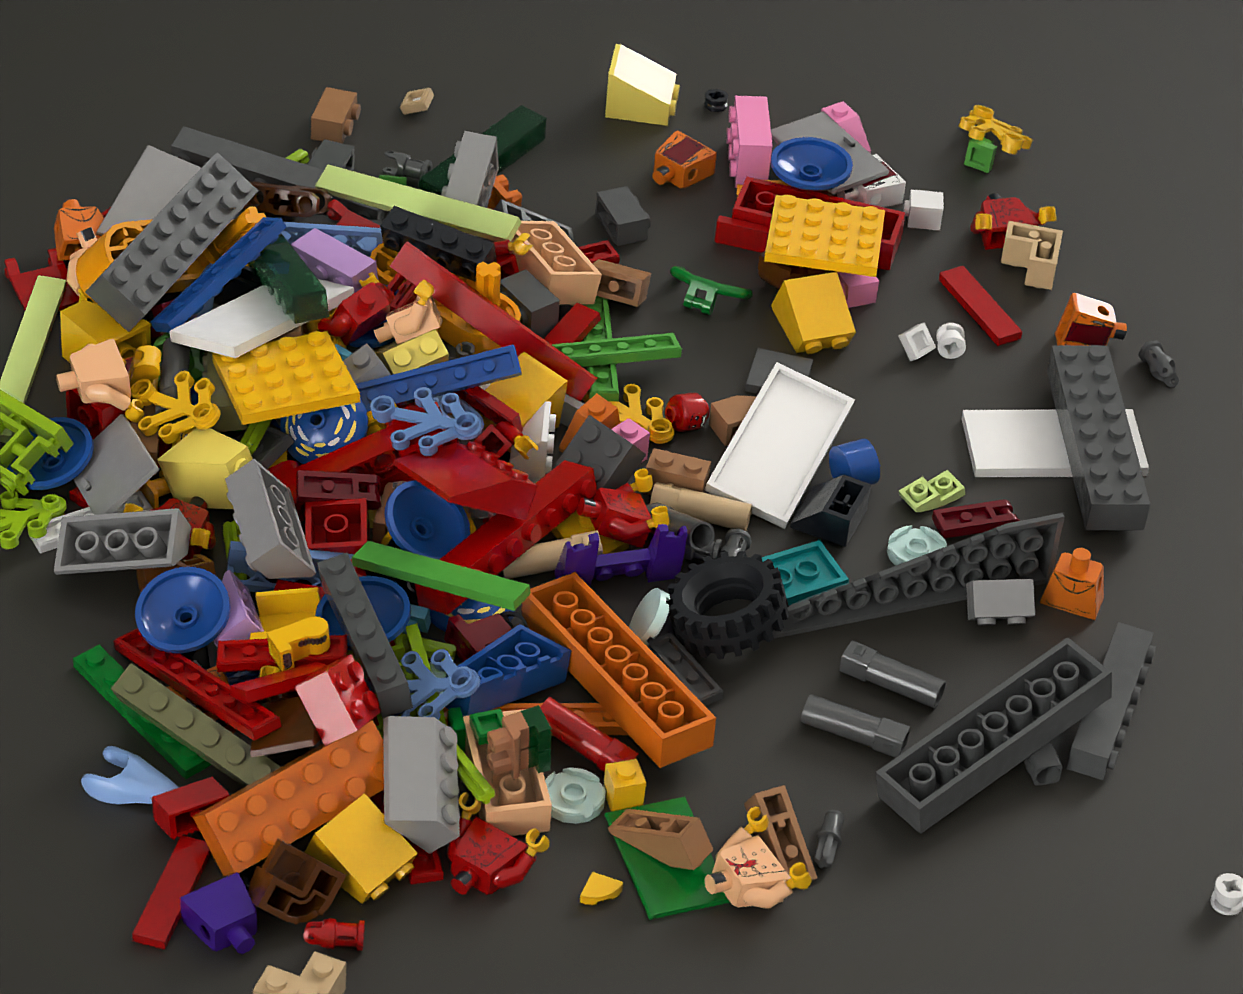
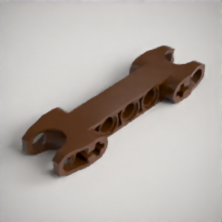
[243,181,333,217]

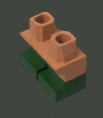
[487,705,551,780]

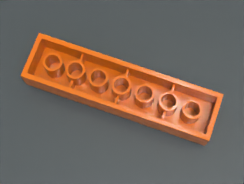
[521,572,716,768]

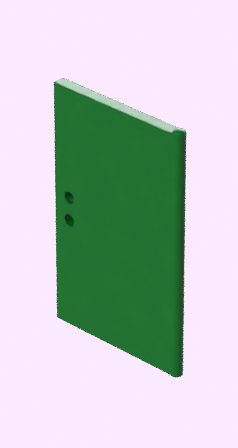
[605,797,730,920]

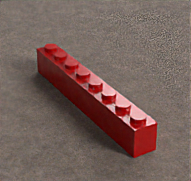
[415,460,597,615]

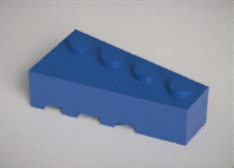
[443,624,571,716]

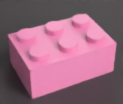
[726,96,772,188]

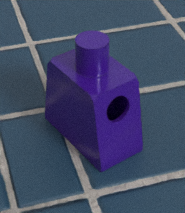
[180,872,257,954]

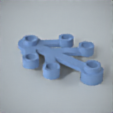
[370,387,483,456]
[391,649,480,720]

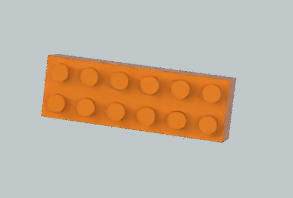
[193,720,384,876]

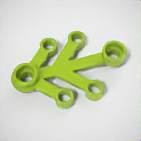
[0,491,67,549]

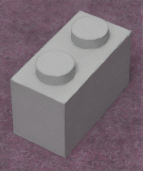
[966,579,1035,625]

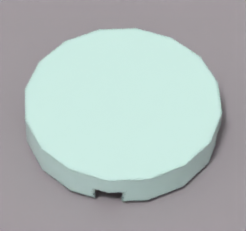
[887,525,947,566]
[629,588,670,646]
[545,768,606,824]

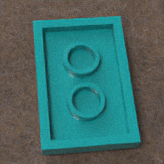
[761,540,849,605]

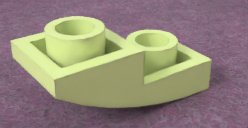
[898,470,965,512]

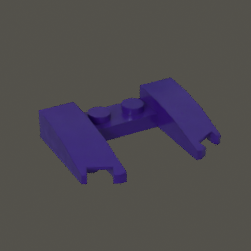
[554,524,687,587]

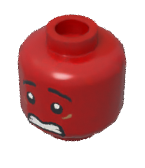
[665,393,710,432]

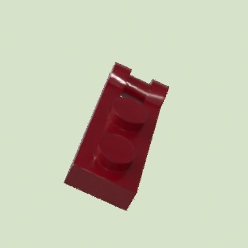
[296,470,382,510]
[932,499,1020,539]

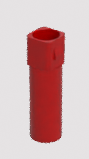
[540,697,639,772]

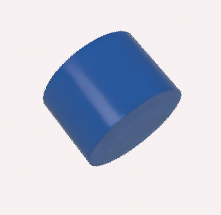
[829,438,880,485]

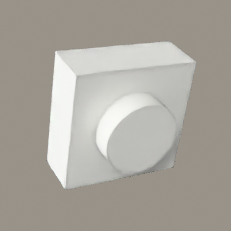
[899,323,936,361]

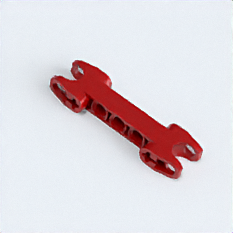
[267,402,457,522]

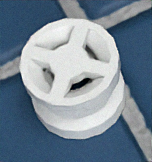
[936,323,966,359]
[1210,873,1243,916]

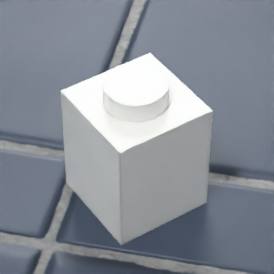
[903,190,943,230]

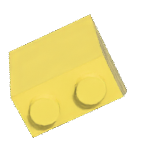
[605,44,680,126]
[373,329,449,375]
[157,428,253,509]

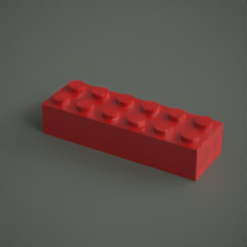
[732,176,906,271]

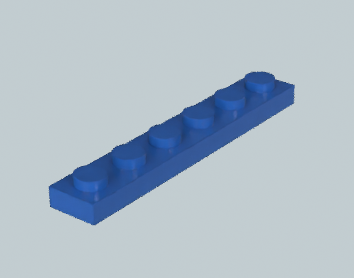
[150,217,287,333]
[356,344,522,412]

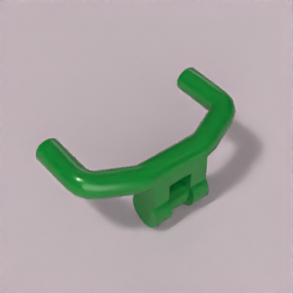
[670,266,753,315]

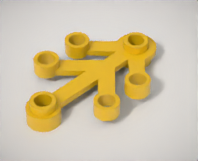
[959,105,1033,154]
[130,370,221,444]
[583,384,674,444]

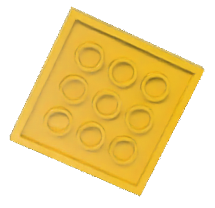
[764,195,885,277]
[212,331,360,425]

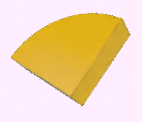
[580,872,623,905]

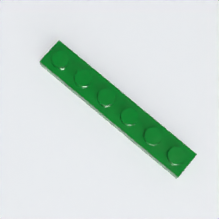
[73,644,211,779]

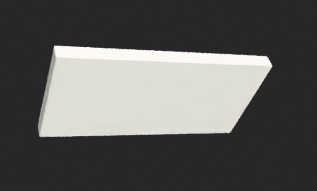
[169,272,354,358]
[704,362,855,529]
[961,409,1149,477]

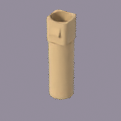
[650,482,752,531]
[502,530,603,579]

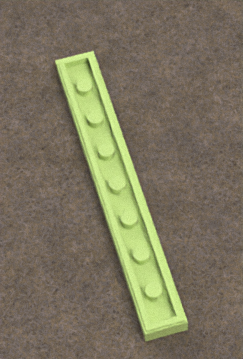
[315,164,521,242]
[0,275,66,443]

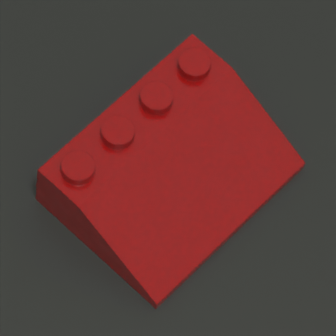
[393,441,538,520]

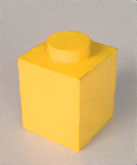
[603,759,646,812]

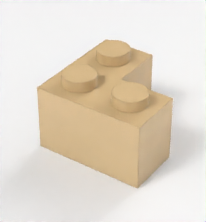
[1001,221,1063,290]
[253,951,346,994]

